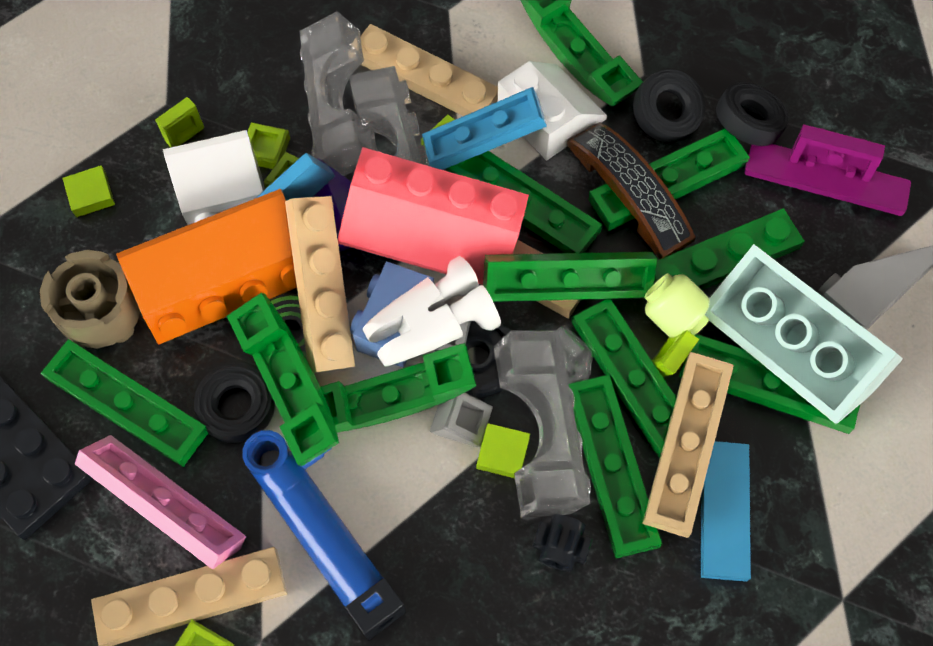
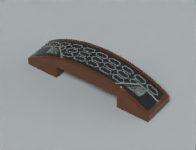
[567,122,696,259]

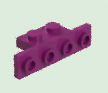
[744,124,911,216]

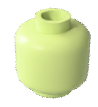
[644,273,710,338]

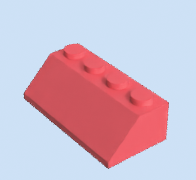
[338,147,529,285]

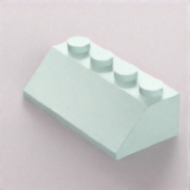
[705,244,903,424]

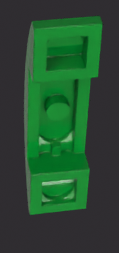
[520,0,643,107]
[227,293,339,466]
[320,343,477,433]

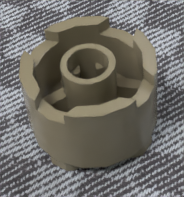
[40,250,140,349]

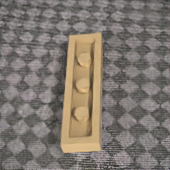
[350,24,498,116]
[285,196,355,373]
[642,352,734,538]
[91,547,287,646]

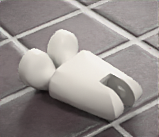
[363,256,501,367]

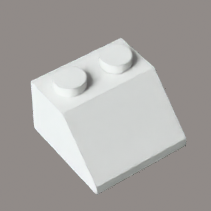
[497,61,607,161]
[163,130,265,225]

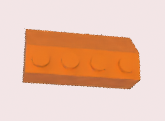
[116,189,297,345]

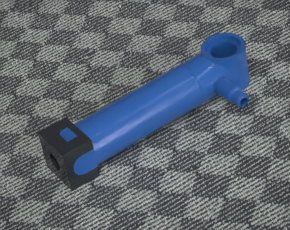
[243,430,406,641]

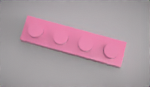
[75,435,246,569]

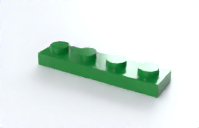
[588,128,750,231]
[446,151,602,253]
[654,208,805,290]
[483,252,657,302]
[572,299,676,459]
[679,334,860,434]
[40,339,208,467]
[566,374,662,559]

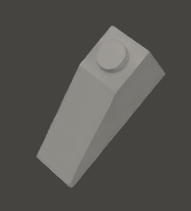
[818,245,933,330]

